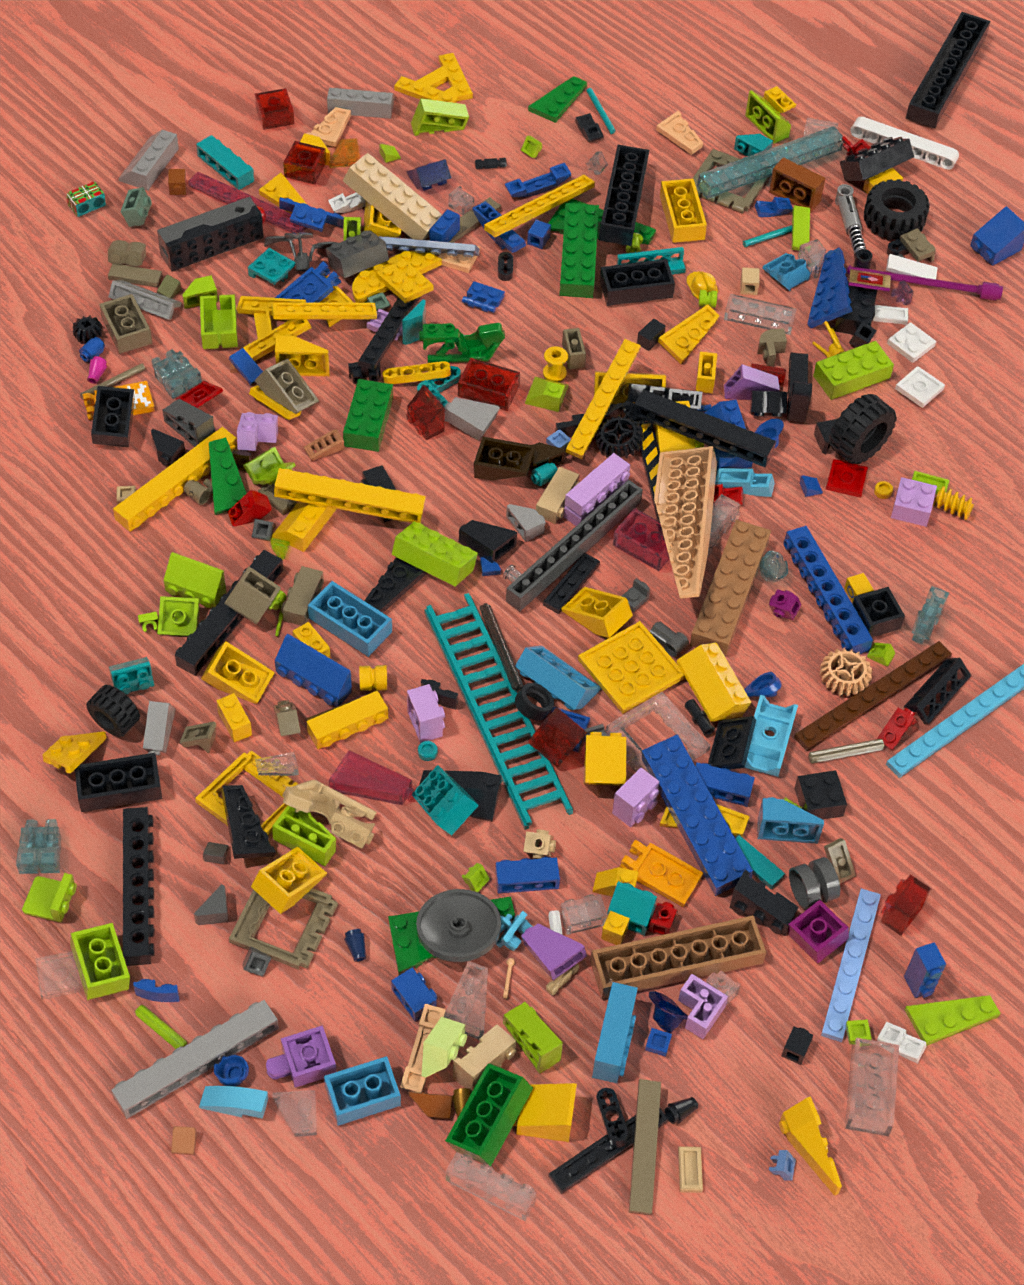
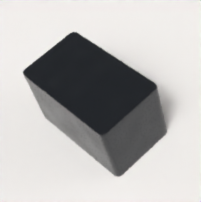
[637,319,666,351]

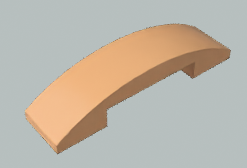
[400,1004,446,1092]

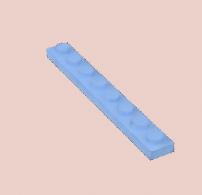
[821,888,881,1042]

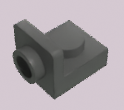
[622,578,650,612]

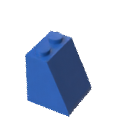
[970,206,1024,266]

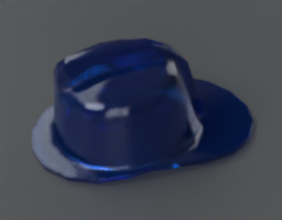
[649,991,688,1033]

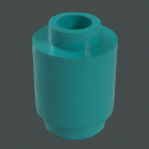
[531,463,558,486]

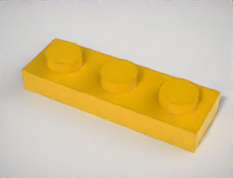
[249,385,301,420]

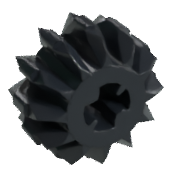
[73,315,102,344]

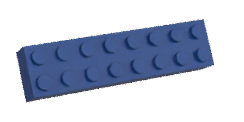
[642,734,753,896]

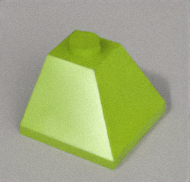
[525,376,569,412]

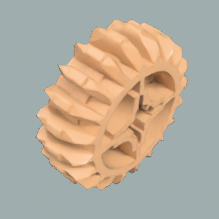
[820,648,872,697]

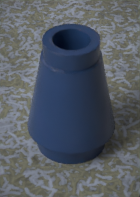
[344,929,366,962]

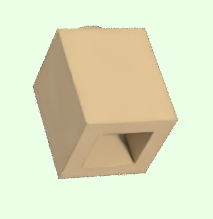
[740,267,759,295]

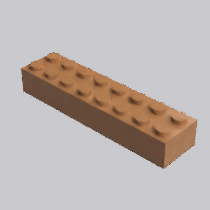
[690,520,771,657]
[590,916,766,999]

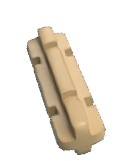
[546,964,579,995]

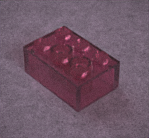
[613,508,670,571]

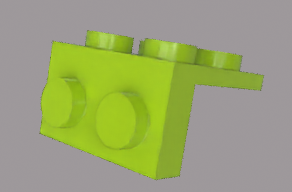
[243,447,296,485]
[22,873,77,923]

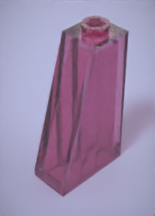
[329,750,414,805]

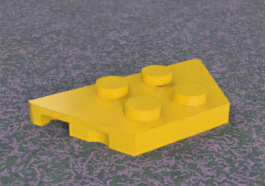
[42,731,107,773]

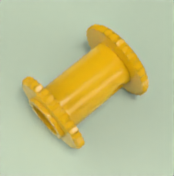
[543,346,568,382]

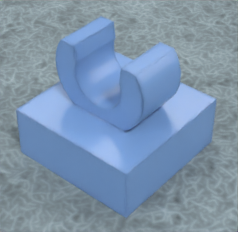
[546,429,571,450]
[769,1150,796,1181]

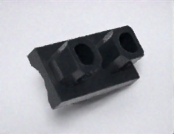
[348,362,381,384]

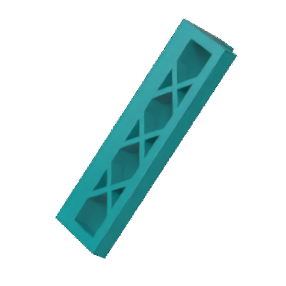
[617,247,686,275]

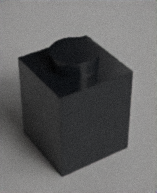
[849,321,877,348]
[781,1026,814,1065]

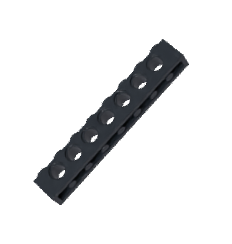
[123,807,155,966]

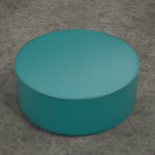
[418,741,438,761]

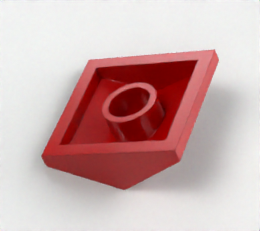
[176,381,223,408]

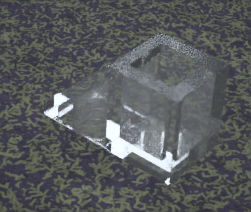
[798,239,826,279]

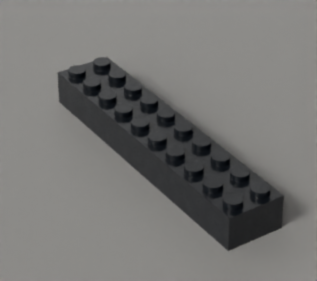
[906,12,991,128]

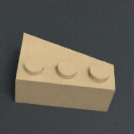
[453,1025,516,1093]

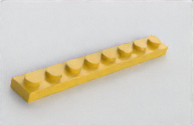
[484,175,595,237]
[566,339,641,459]

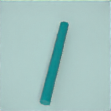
[586,88,616,134]
[743,225,792,247]

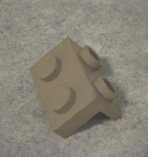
[900,228,936,262]

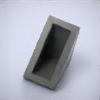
[194,884,228,925]

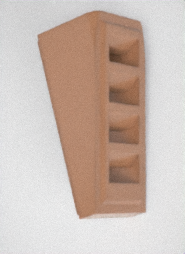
[304,429,344,462]

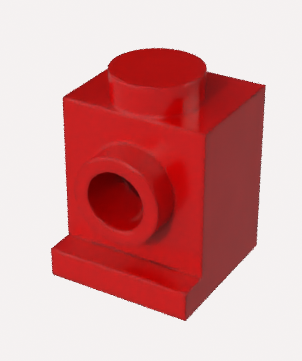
[648,902,677,935]

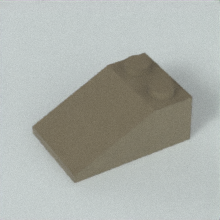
[255,359,319,414]

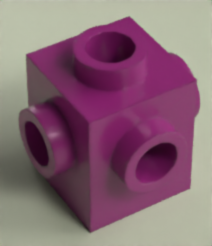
[769,589,801,620]

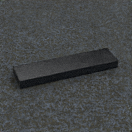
[543,552,600,614]

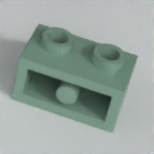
[120,187,152,227]

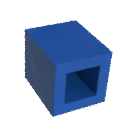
[527,220,551,249]

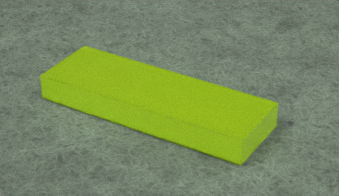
[791,205,810,252]

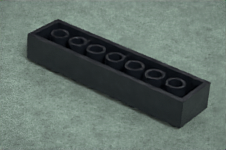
[598,144,650,246]

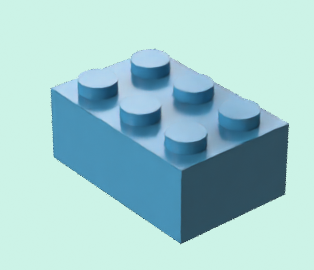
[324,1056,401,1126]

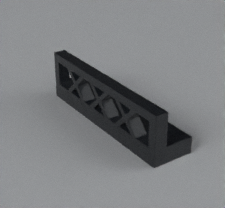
[904,658,972,724]

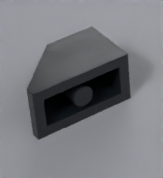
[151,429,185,466]

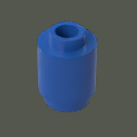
[79,337,105,362]

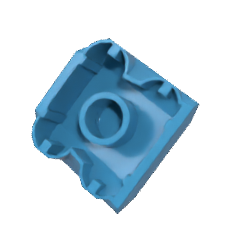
[762,253,811,291]

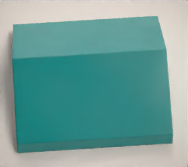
[402,299,426,345]

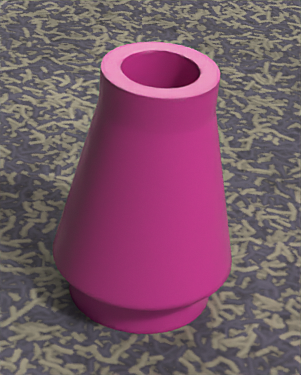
[87,356,107,384]

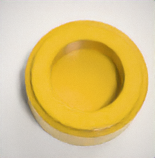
[874,481,893,499]

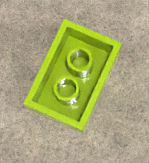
[70,923,130,1000]

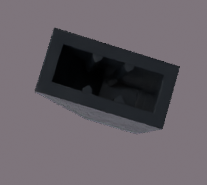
[458,520,517,563]

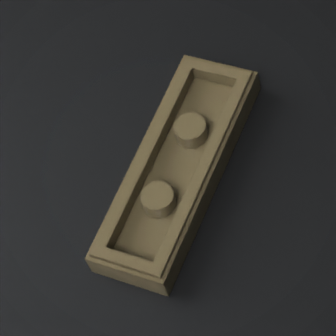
[108,264,163,287]

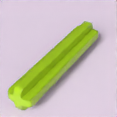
[135,1005,187,1049]

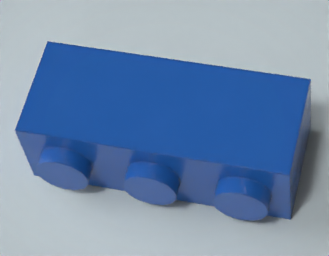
[695,762,755,807]
[495,857,560,894]
[904,942,946,998]

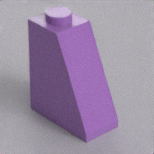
[724,364,780,400]
[521,924,587,980]

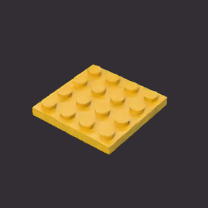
[578,621,685,714]

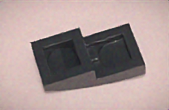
[575,113,604,142]

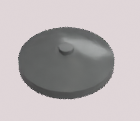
[416,889,501,962]

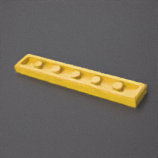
[271,303,377,319]

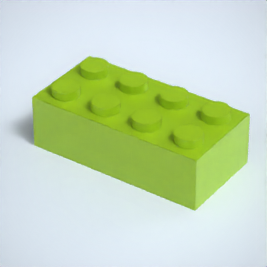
[813,341,894,400]
[391,521,478,587]

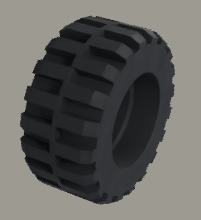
[863,179,930,241]
[829,394,897,464]

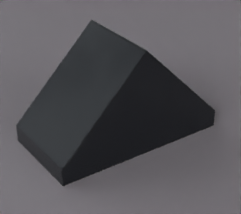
[814,419,837,455]

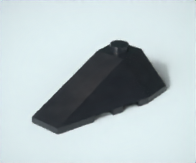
[419,770,502,822]

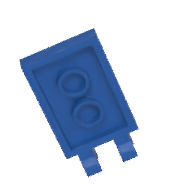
[275,261,341,303]

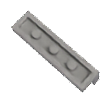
[108,280,182,320]

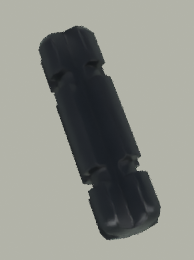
[475,157,507,169]

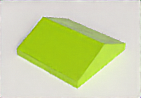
[157,596,199,636]

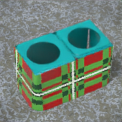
[66,182,106,217]

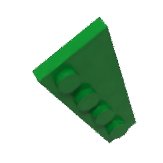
[528,76,587,123]
[208,437,247,515]

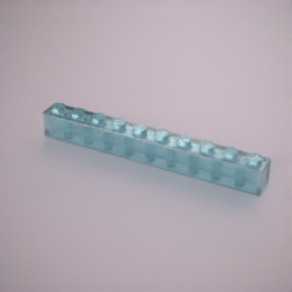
[697,126,844,199]

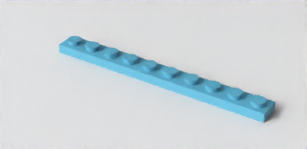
[886,664,1024,778]

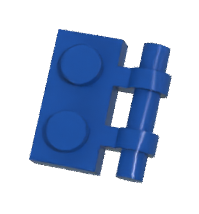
[462,281,505,313]

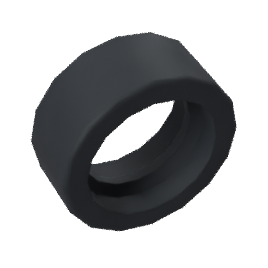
[515,683,554,721]

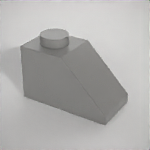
[506,504,546,542]

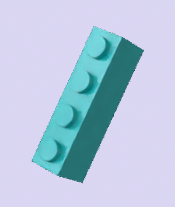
[196,135,254,190]

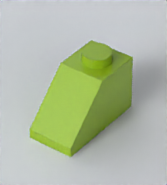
[343,217,362,241]
[182,275,218,309]

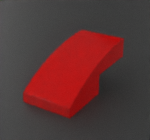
[713,484,744,506]

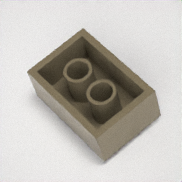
[99,294,152,354]

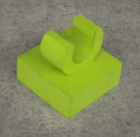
[521,135,543,158]
[138,612,158,632]
[462,863,490,892]
[845,1019,872,1045]

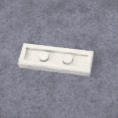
[886,254,938,279]

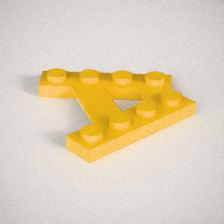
[394,53,473,103]
[236,296,311,361]

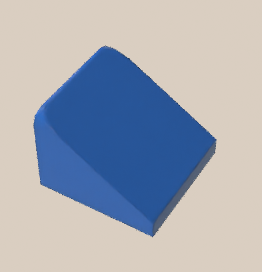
[799,475,823,497]

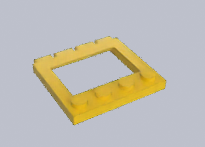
[195,751,298,835]

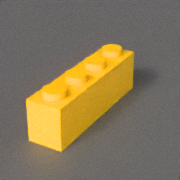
[306,691,388,749]

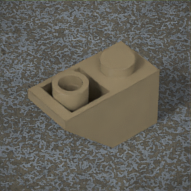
[273,700,301,736]

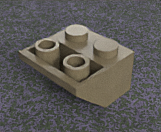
[224,567,281,625]

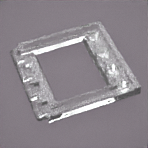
[605,692,711,772]

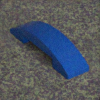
[505,163,571,197]

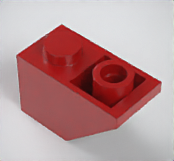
[227,490,272,526]

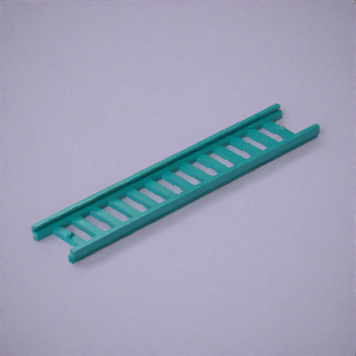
[424,593,573,830]

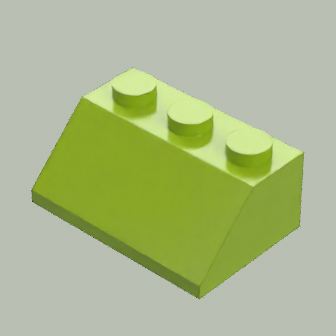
[745,90,791,144]
[164,552,227,608]

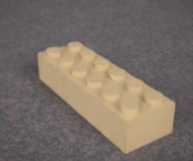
[343,153,442,240]

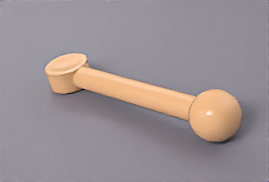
[503,958,515,999]

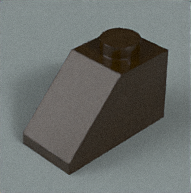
[529,442,565,472]

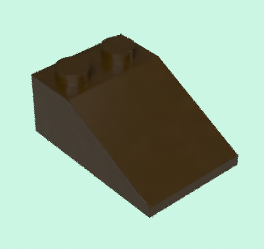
[474,437,535,481]

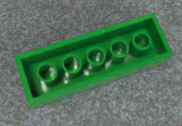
[559,203,599,298]

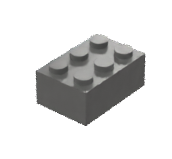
[326,231,389,278]

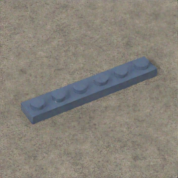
[379,236,480,258]

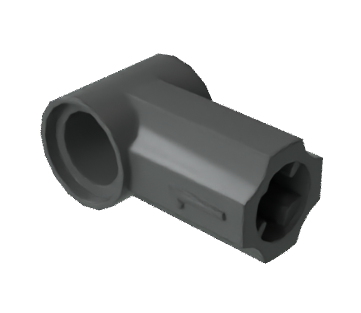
[650,622,689,657]

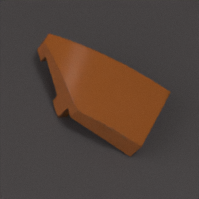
[408,1091,452,1118]

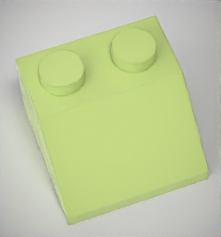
[421,1017,467,1078]

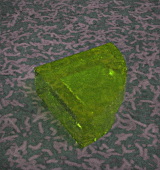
[271,538,290,559]

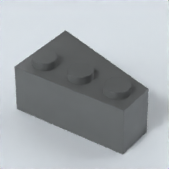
[162,399,216,447]

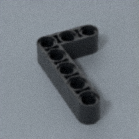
[787,352,812,422]

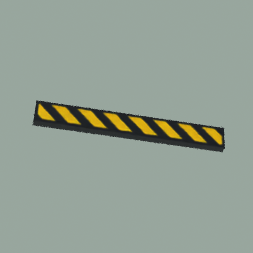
[640,422,664,540]

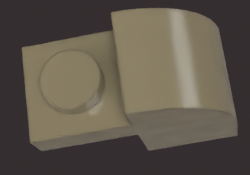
[757,328,787,367]

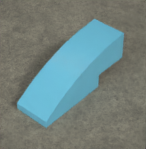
[715,468,775,497]
[199,1086,269,1119]

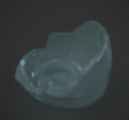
[760,550,788,582]

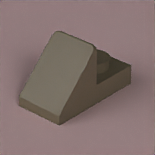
[180,722,217,753]
[824,838,856,884]

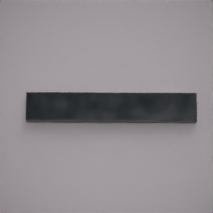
[548,1108,668,1194]

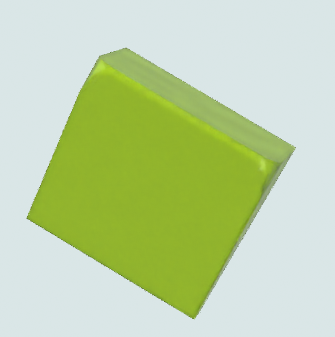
[379,144,401,163]
[867,642,895,666]

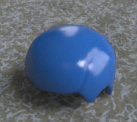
[214,1055,249,1087]

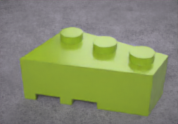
[272,806,336,866]

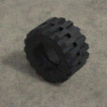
[86,685,140,737]

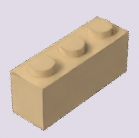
[536,467,580,524]

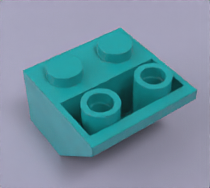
[109,657,154,695]
[606,881,657,936]

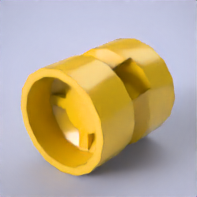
[359,665,387,691]

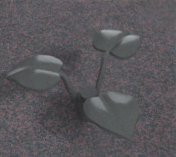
[264,232,337,271]

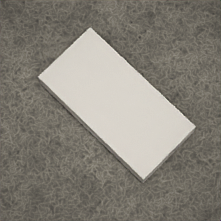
[873,305,908,325]

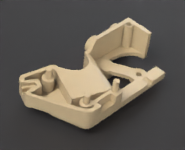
[282,780,377,848]

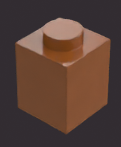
[168,169,187,195]

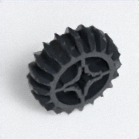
[595,415,644,458]

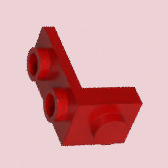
[842,136,871,156]
[877,707,917,750]

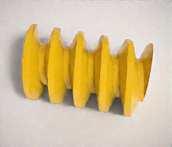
[933,486,975,520]

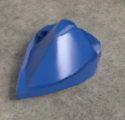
[744,672,782,697]

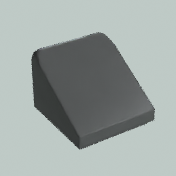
[252,519,275,541]
[203,842,229,864]
[242,946,271,977]

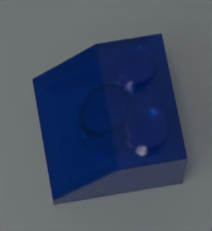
[406,159,451,191]

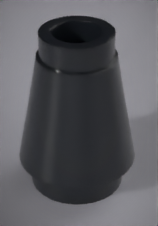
[665,1097,698,1124]

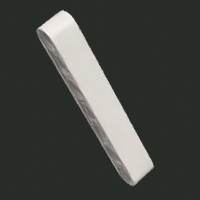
[850,117,959,170]

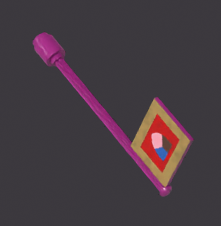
[847,265,1003,301]

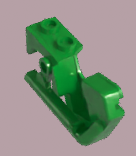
[419,323,505,363]

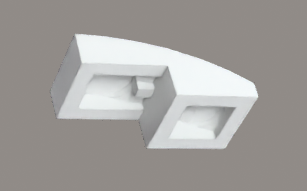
[328,193,365,213]
[877,1022,927,1064]

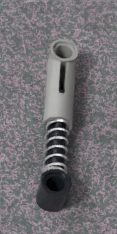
[835,184,873,269]

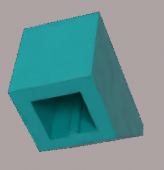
[734,134,773,163]

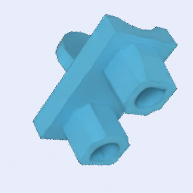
[496,911,533,951]

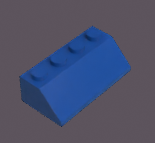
[705,400,753,471]
[275,634,352,707]

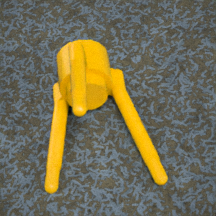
[812,321,845,358]

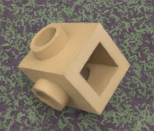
[523,829,556,859]

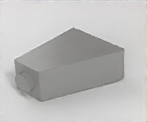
[443,397,500,441]
[143,701,176,756]

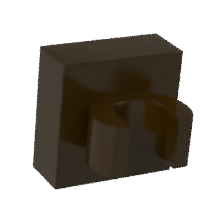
[232,450,251,471]

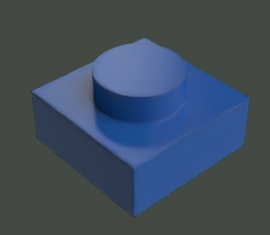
[645,1028,672,1057]

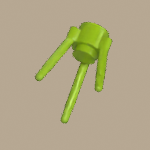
[269,590,287,637]

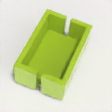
[200,294,238,349]

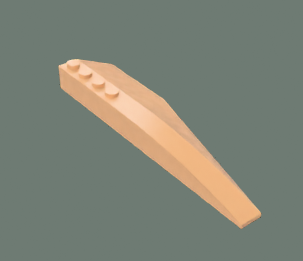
[654,446,717,598]

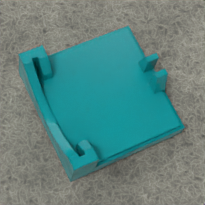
[248,248,296,285]

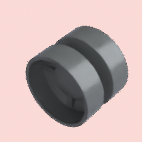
[789,857,840,909]

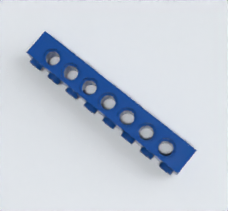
[783,526,873,654]

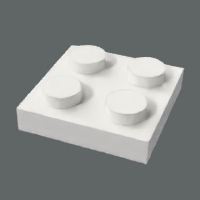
[887,322,937,363]
[895,366,945,408]

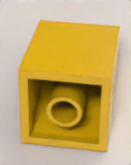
[583,732,626,786]
[513,1083,577,1142]

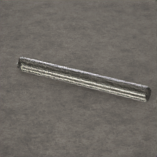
[480,603,523,692]

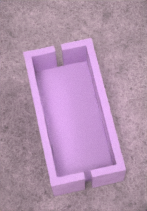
[564,453,630,526]

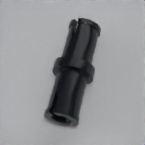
[684,699,715,736]

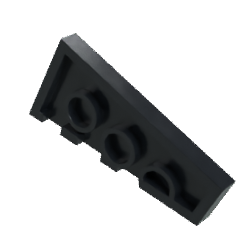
[364,557,427,613]
[221,785,276,859]

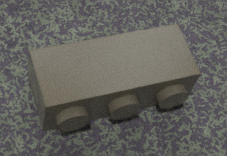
[281,566,324,626]

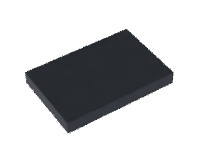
[708,716,756,770]

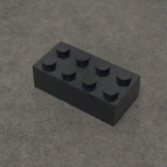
[840,137,914,181]
[600,259,675,306]
[75,753,163,812]

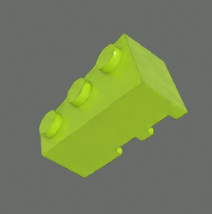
[411,98,469,136]
[503,1002,563,1074]

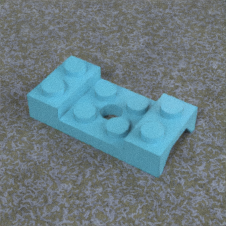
[745,695,798,777]

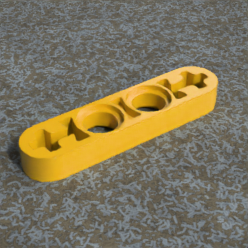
[382,361,451,384]

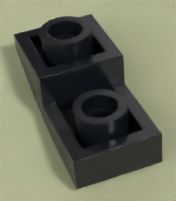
[421,679,458,710]

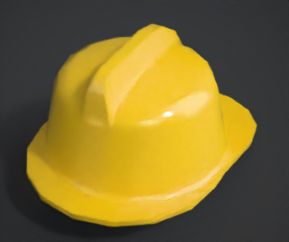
[686,271,718,300]

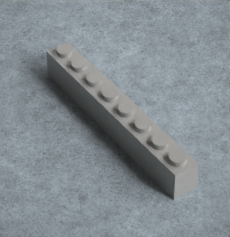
[111,1000,279,1119]

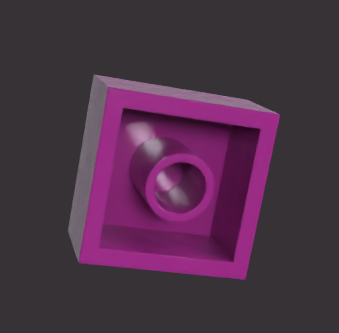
[789,900,849,964]

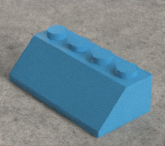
[515,646,601,710]

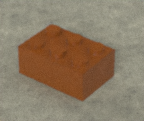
[769,157,826,213]

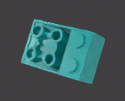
[411,765,479,835]

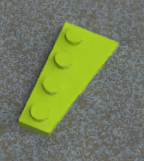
[904,995,1001,1046]

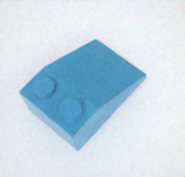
[757,797,824,844]

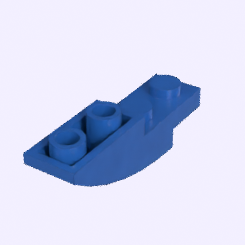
[472,201,526,253]

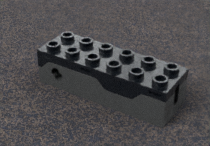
[157,197,266,271]

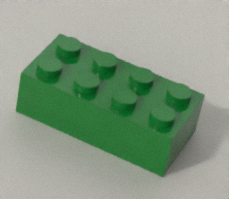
[343,379,394,452]
[445,1063,533,1167]

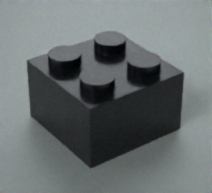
[852,587,905,637]
[794,770,847,820]

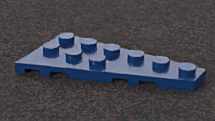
[807,248,852,328]

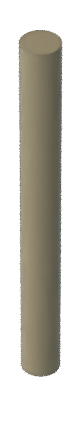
[80,363,145,400]

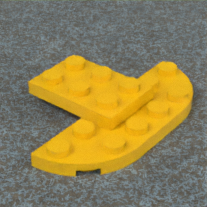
[352,251,442,303]

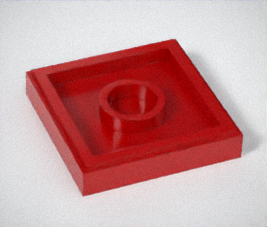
[825,459,868,498]

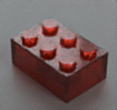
[458,358,520,411]

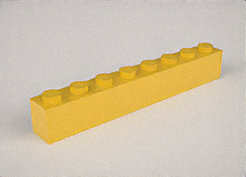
[113,427,237,532]
[274,468,426,523]

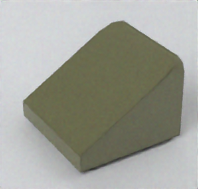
[157,274,181,298]

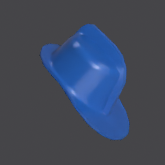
[755,419,784,448]

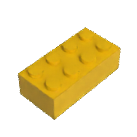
[660,179,707,243]

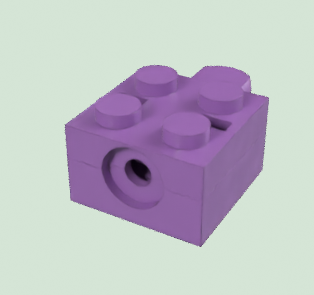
[266,1025,336,1088]

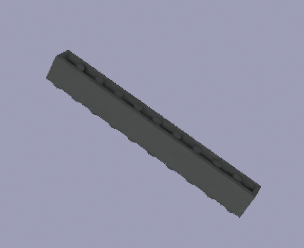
[506,480,643,612]

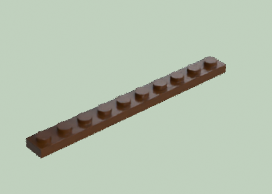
[794,641,952,751]

